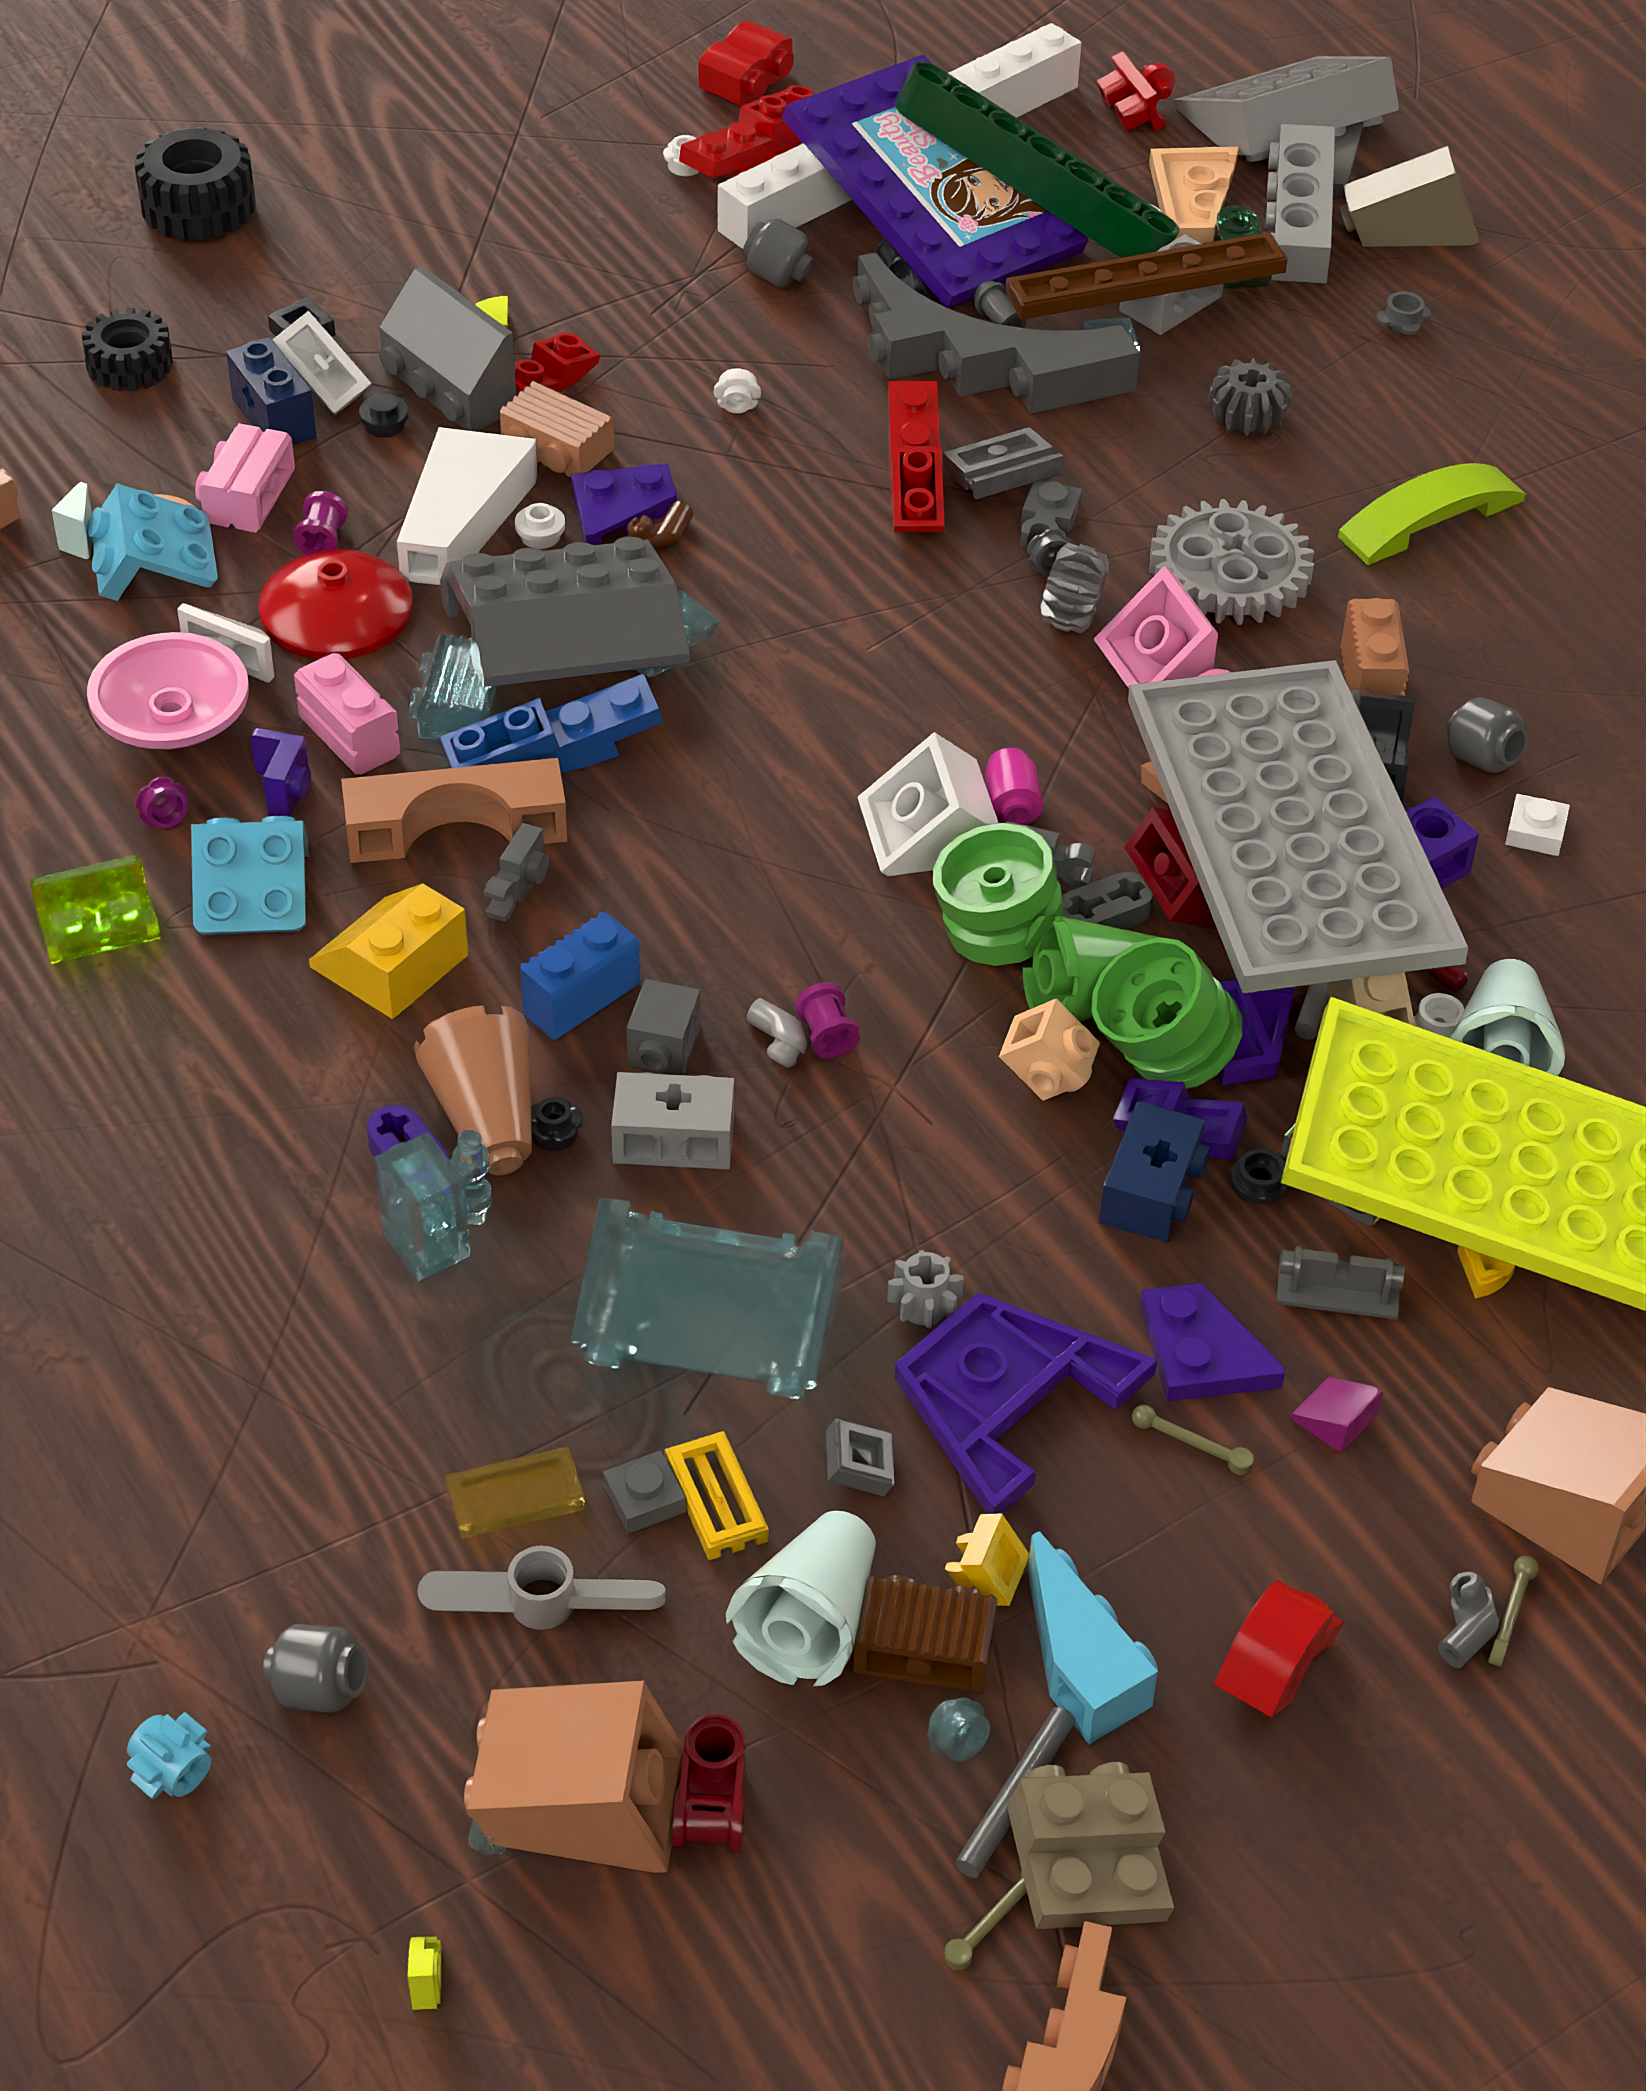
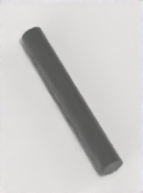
[955,1707,1076,1878]

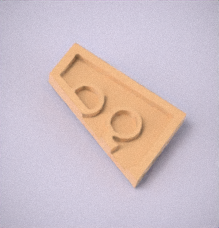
[1149,146,1239,243]

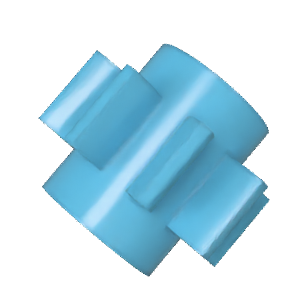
[127,1712,211,1799]

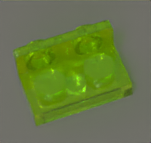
[30,855,161,964]

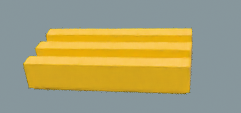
[665,1431,769,1560]

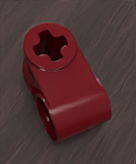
[672,1714,746,1853]

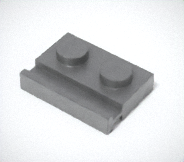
[943,427,1064,499]

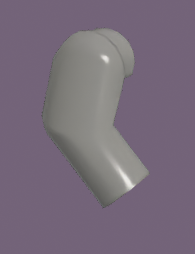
[746,998,807,1068]

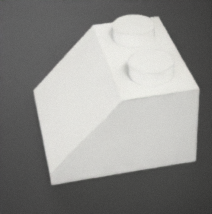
[858,732,998,876]

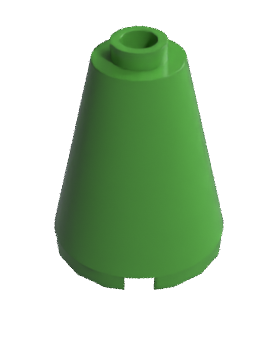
[1023,915,1162,1022]

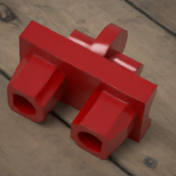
[1096,51,1175,132]

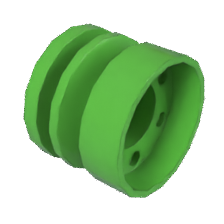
[1092,937,1242,1089]

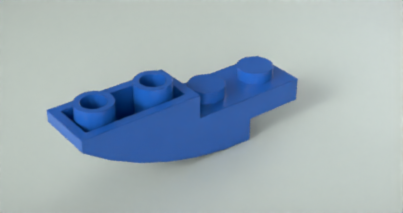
[440,674,664,773]

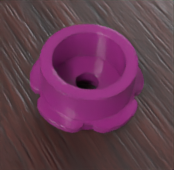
[135,776,188,829]

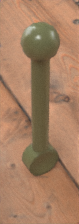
[1132,1404,1254,1475]
[1488,1555,1539,1667]
[944,1870,1027,1971]

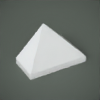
[273,311,372,416]
[177,603,274,683]

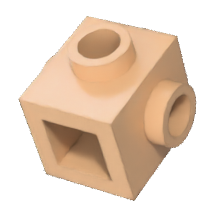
[999,998,1100,1100]

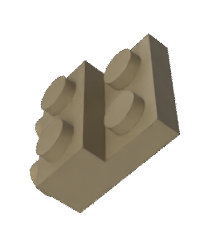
[1007,1762,1174,1929]

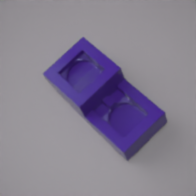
[1113,1078,1248,1160]

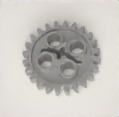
[1149,499,1314,625]

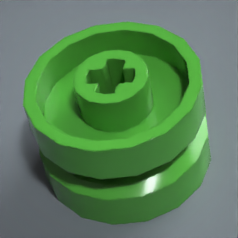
[933,823,1066,966]

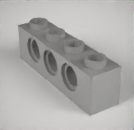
[1265,124,1335,283]

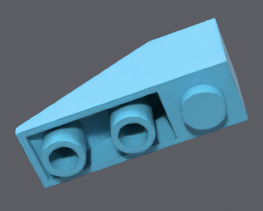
[1027,1531,1158,1745]

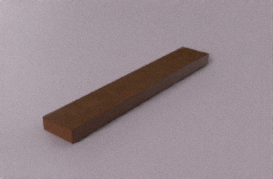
[1005,232,1288,320]

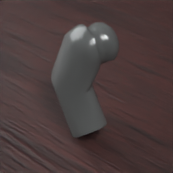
[1438,1571,1499,1668]

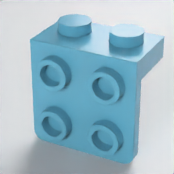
[87,483,218,601]
[191,816,309,935]

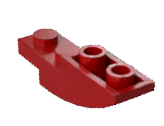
[679,85,813,179]
[888,381,944,532]

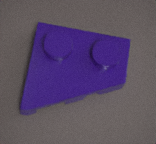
[571,463,677,545]
[1217,980,1295,1086]
[1140,1283,1285,1402]

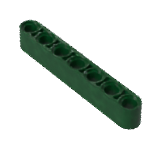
[895,61,1180,258]

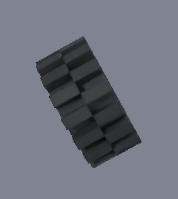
[81,307,173,391]

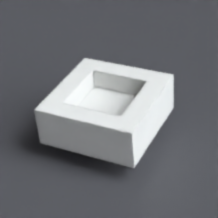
[1505,794,1570,856]

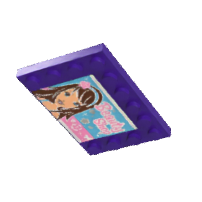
[782,54,1089,308]

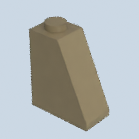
[1340,146,1480,247]

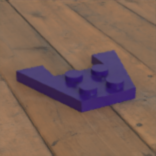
[894,1292,1157,1514]

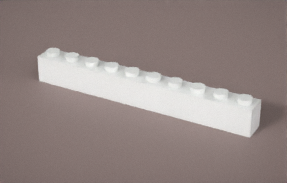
[718,23,1081,249]

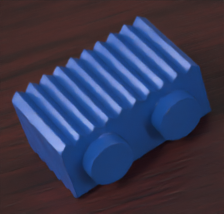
[521,912,641,1040]

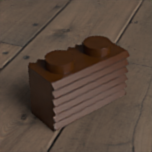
[853,1575,997,1694]

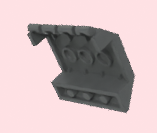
[440,537,690,687]

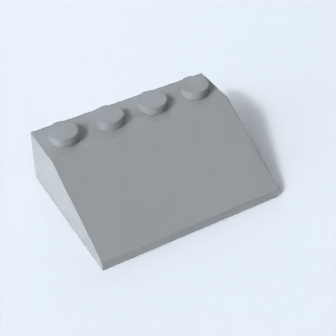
[1174,56,1399,162]

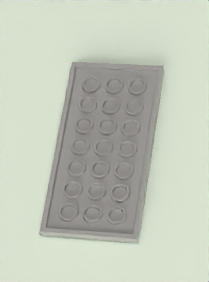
[1128,660,1468,993]

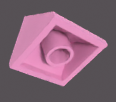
[1094,566,1218,688]

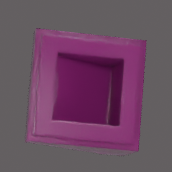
[1291,1377,1383,1453]

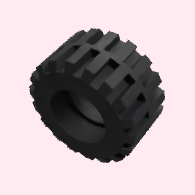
[135,127,256,241]

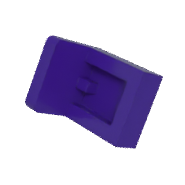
[251,728,311,817]

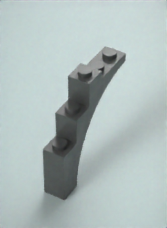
[852,252,1140,414]

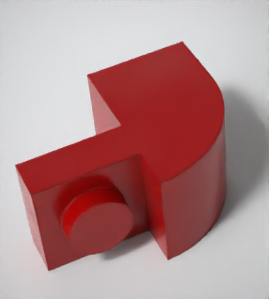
[1214,1580,1344,1718]

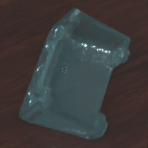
[571,1197,847,1398]

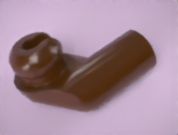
[627,501,693,549]

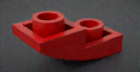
[514,333,600,397]

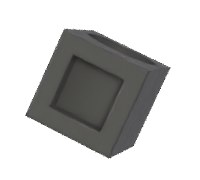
[627,979,701,1075]

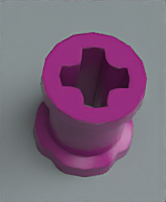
[293,491,348,554]
[795,982,860,1059]

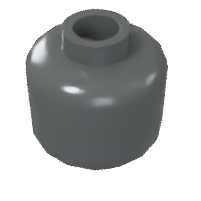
[742,218,814,289]
[1447,697,1529,773]
[263,1624,368,1713]

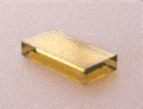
[445,1446,585,1538]

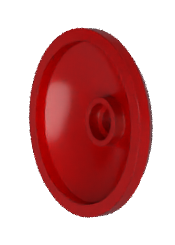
[258,549,413,659]

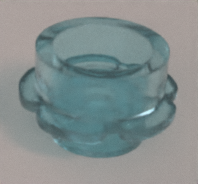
[928,1697,991,1762]

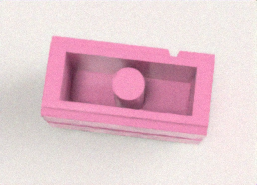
[195,423,295,533]
[294,653,400,775]

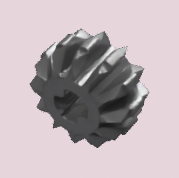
[1208,358,1292,437]
[1040,543,1109,634]

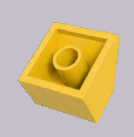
[309,883,468,1019]

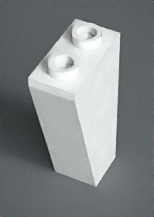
[397,427,538,585]

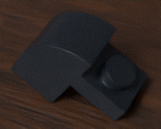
[1358,690,1415,803]

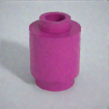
[983,748,1044,825]

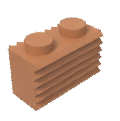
[500,381,615,477]
[1340,598,1410,696]

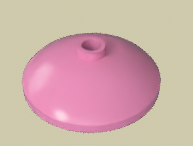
[87,632,249,750]

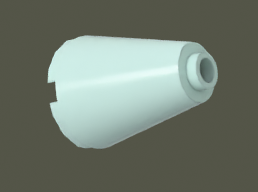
[1450,959,1565,1076]
[726,1511,876,1686]

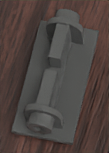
[1276,1245,1405,1320]

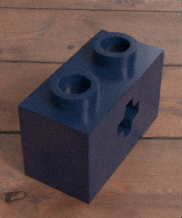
[226,337,316,445]
[1099,1101,1211,1243]

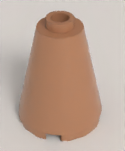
[414,1005,532,1175]

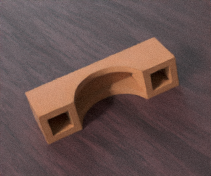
[341,758,567,863]

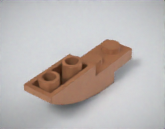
[1002,1921,1127,2091]

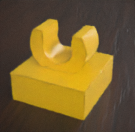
[945,1514,1029,1606]

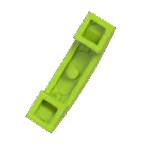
[1338,463,1526,565]

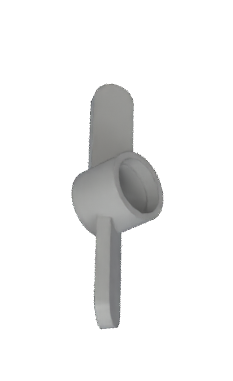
[418,1546,665,1630]

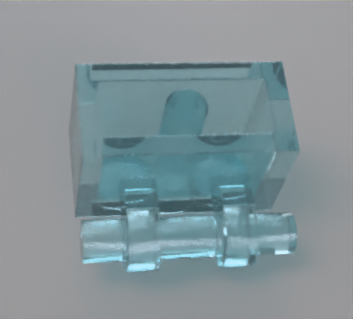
[374,1130,492,1281]

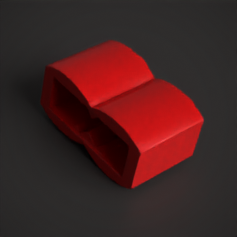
[698,20,794,106]

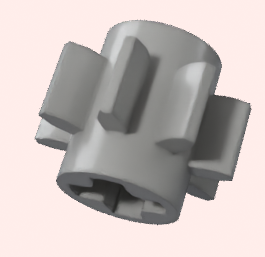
[887,1250,964,1328]

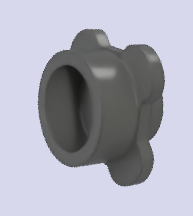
[1376,291,1431,335]

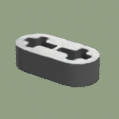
[1063,872,1154,930]

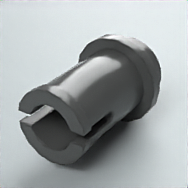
[973,281,1027,328]

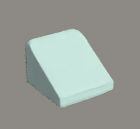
[52,482,92,559]

